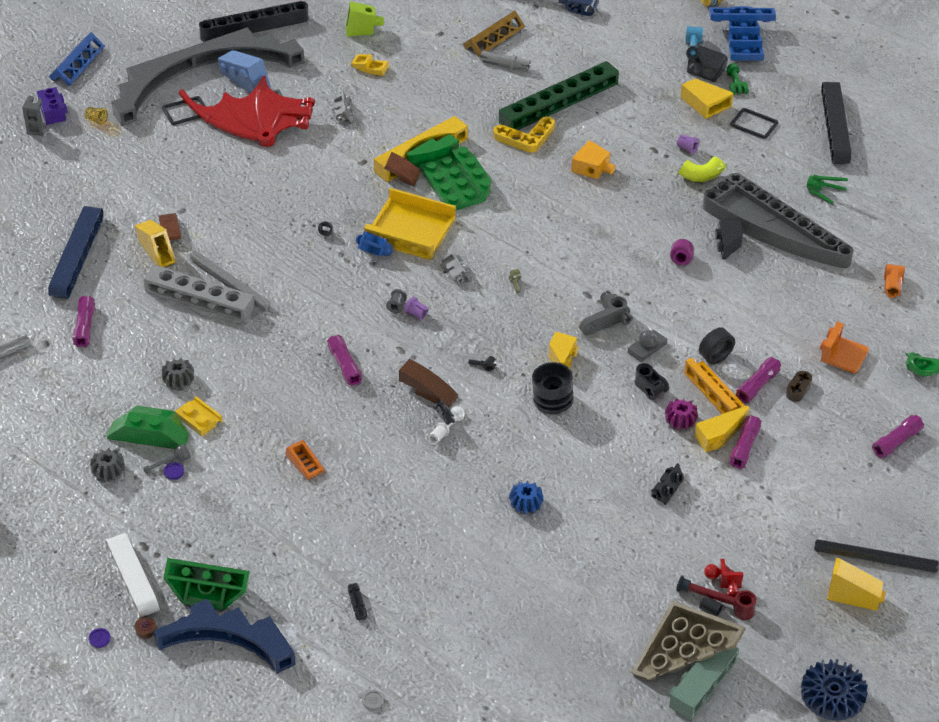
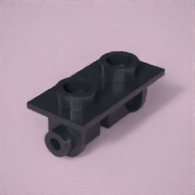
[651,463,684,505]

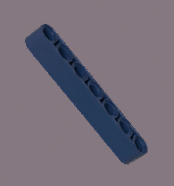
[48,206,104,299]

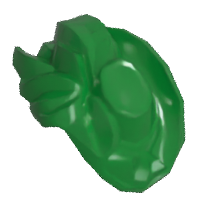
[905,352,939,376]

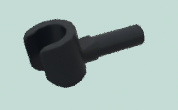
[468,356,496,371]

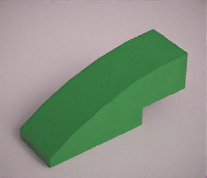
[407,134,459,168]

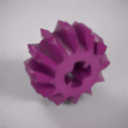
[665,398,698,431]

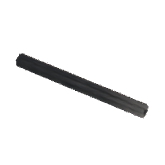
[814,539,939,572]

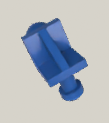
[356,231,393,257]

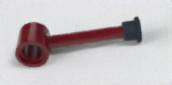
[676,575,757,620]

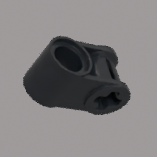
[634,363,669,400]

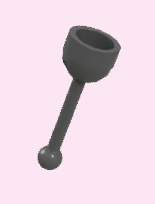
[143,444,191,473]

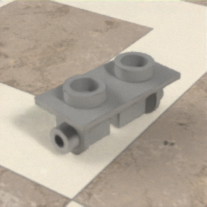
[334,89,353,123]
[442,247,471,283]

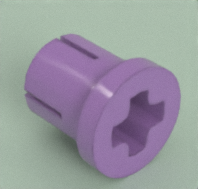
[677,134,700,154]
[404,296,429,320]

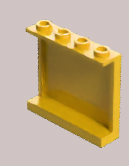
[364,188,456,260]

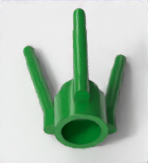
[806,174,848,204]

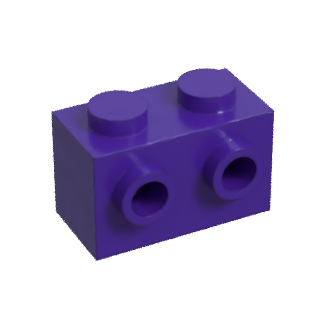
[37,87,68,125]

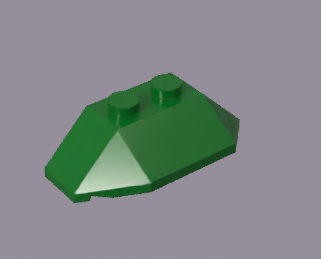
[107,405,189,449]
[163,558,250,611]

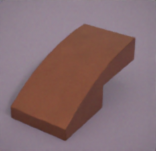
[384,152,421,186]
[158,213,181,240]

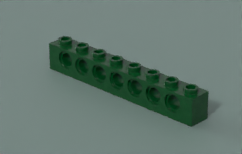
[499,61,619,130]

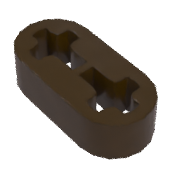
[786,371,812,402]

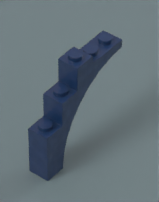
[154,599,296,674]

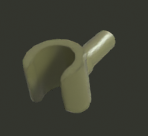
[509,269,521,293]

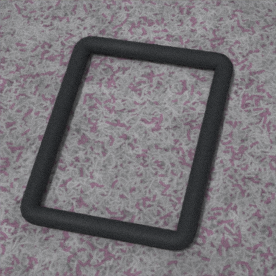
[162,96,205,125]
[730,108,778,139]

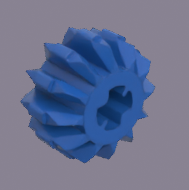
[509,480,544,515]

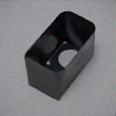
[687,46,728,82]

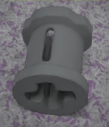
[386,289,407,313]

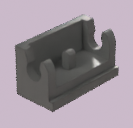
[22,95,46,136]

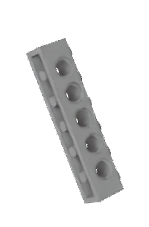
[144,265,255,323]

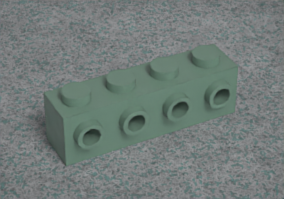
[669,647,739,720]

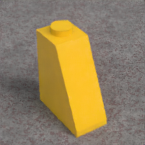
[680,78,734,119]
[134,219,176,267]
[827,558,886,611]

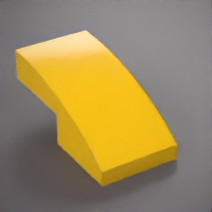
[351,54,390,76]

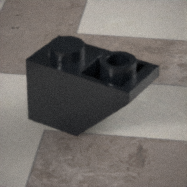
[715,221,743,259]

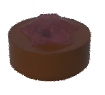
[134,617,157,639]

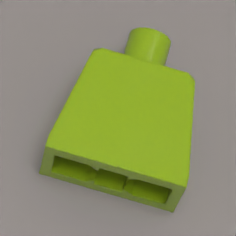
[345,1,384,36]

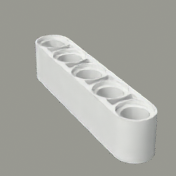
[105,533,160,618]

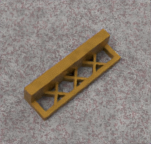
[463,10,525,57]

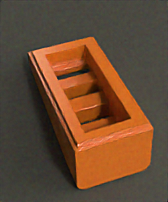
[285,440,325,480]

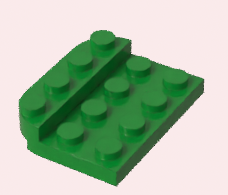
[420,147,491,210]

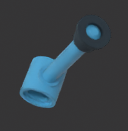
[685,26,703,59]

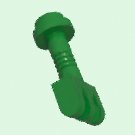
[726,63,749,95]

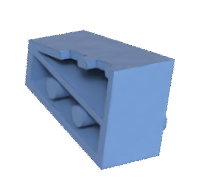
[218,50,271,93]

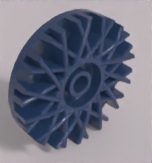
[800,659,868,721]

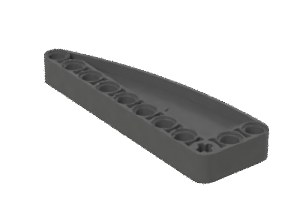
[703,173,854,268]

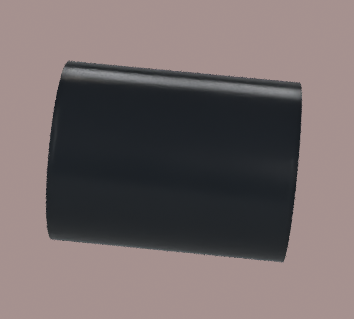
[699,596,723,617]

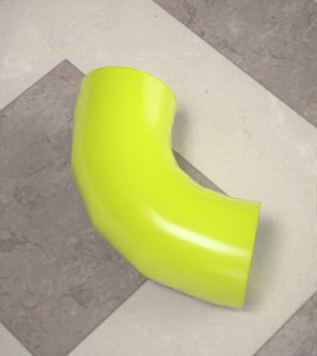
[678,156,727,182]

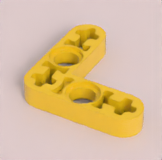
[493,117,555,153]

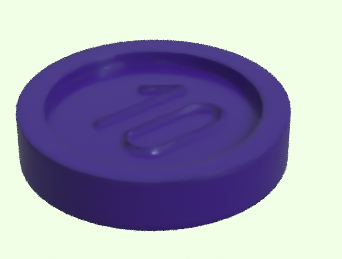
[164,462,184,480]
[89,628,111,648]

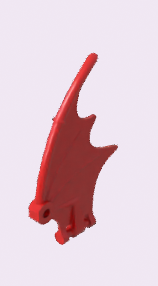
[179,76,315,147]

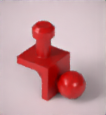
[704,559,743,597]

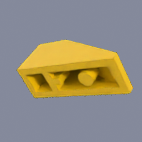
[694,405,749,453]

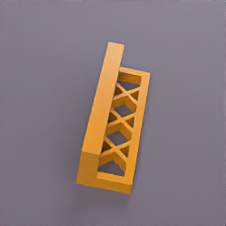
[684,357,745,414]

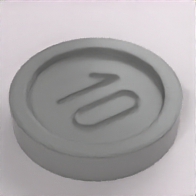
[362,690,384,710]

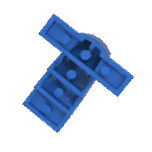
[709,6,776,61]

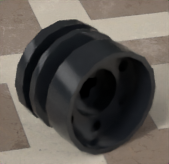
[532,362,574,414]

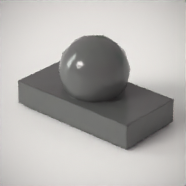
[627,329,668,362]

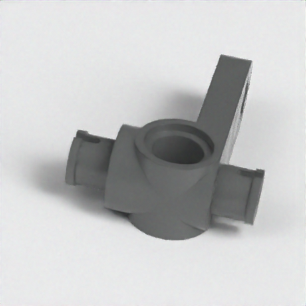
[579,290,633,335]

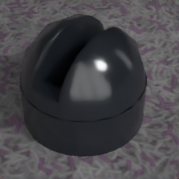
[318,221,333,236]

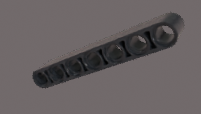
[199,1,309,42]
[821,82,851,164]

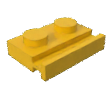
[175,396,223,436]

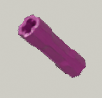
[72,296,95,347]
[327,334,363,386]
[736,357,781,404]
[872,414,924,458]
[729,415,762,469]

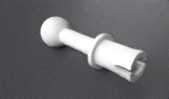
[428,406,465,445]

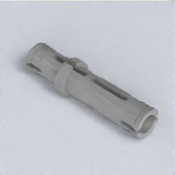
[481,50,531,70]

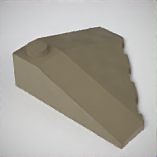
[631,601,746,681]

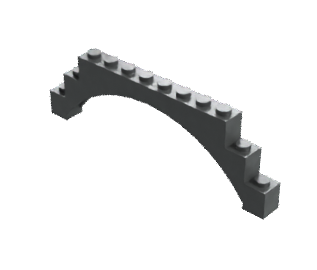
[111,27,305,126]

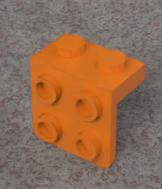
[820,321,869,373]

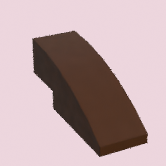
[399,359,458,408]

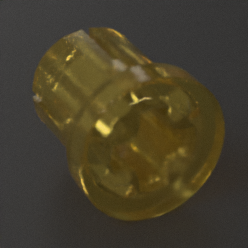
[85,107,108,125]

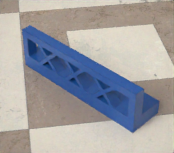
[48,32,105,86]

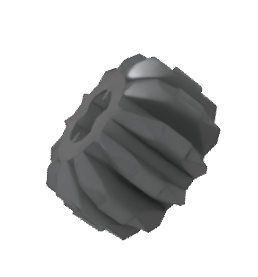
[161,358,194,390]
[90,448,125,482]

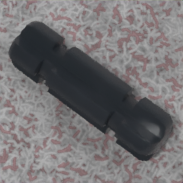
[434,400,455,425]
[348,583,367,621]

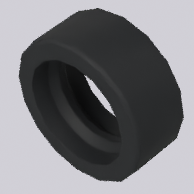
[698,327,736,364]

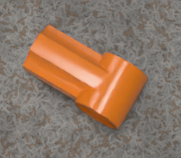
[884,264,905,298]

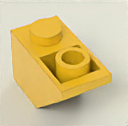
[548,331,579,369]

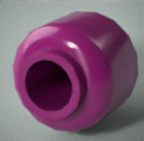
[670,239,694,266]

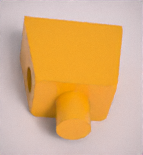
[571,140,616,179]

